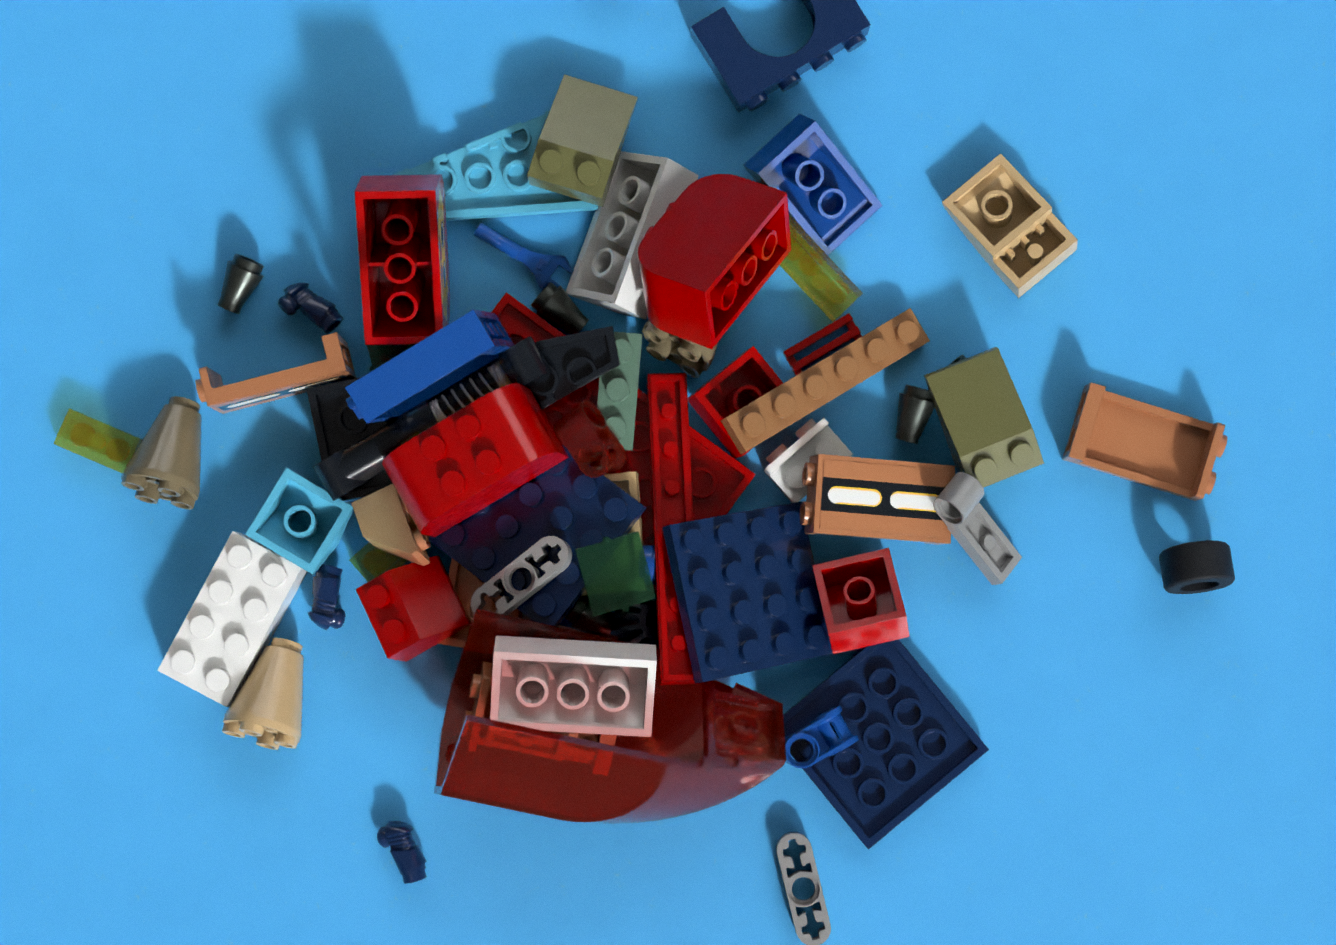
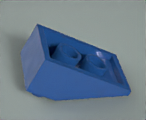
[743,114,883,257]

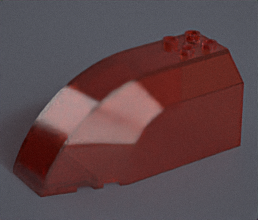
[434,609,786,824]

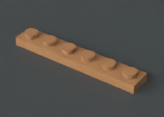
[721,308,930,454]

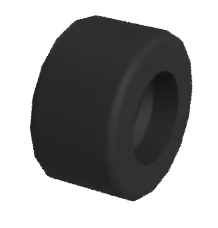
[1159,540,1235,594]

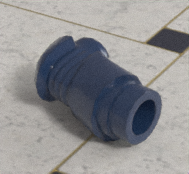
[278,282,343,334]
[307,564,346,630]
[377,821,427,884]

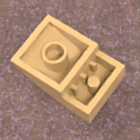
[942,153,1078,298]

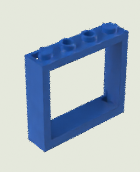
[345,309,514,423]

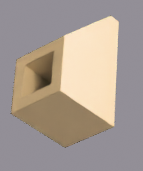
[351,484,430,566]

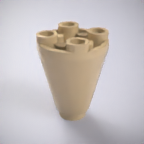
[222,638,304,750]

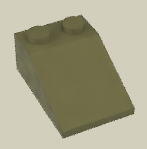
[527,74,638,207]
[924,347,1044,488]

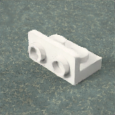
[764,418,853,503]

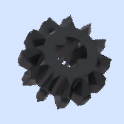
[608,590,658,652]

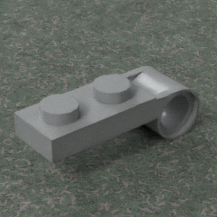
[933,472,1022,585]

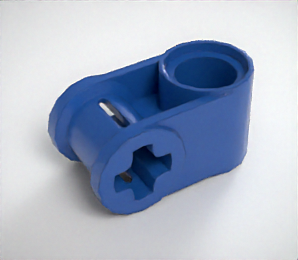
[781,705,859,769]

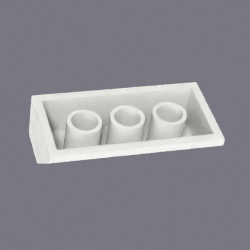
[566,151,699,319]
[490,635,657,737]

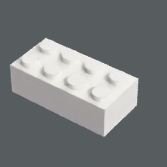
[157,531,307,707]

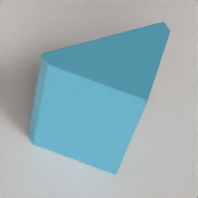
[245,467,354,575]

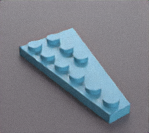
[392,110,598,221]

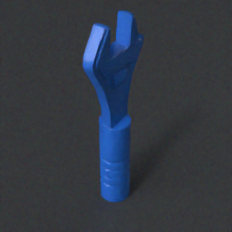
[474,222,573,289]

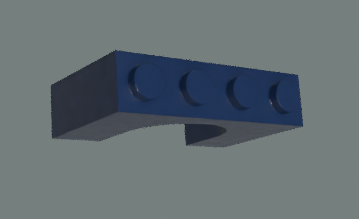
[691,0,871,113]

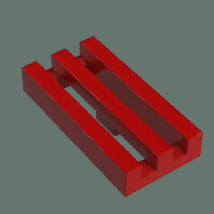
[783,313,862,375]

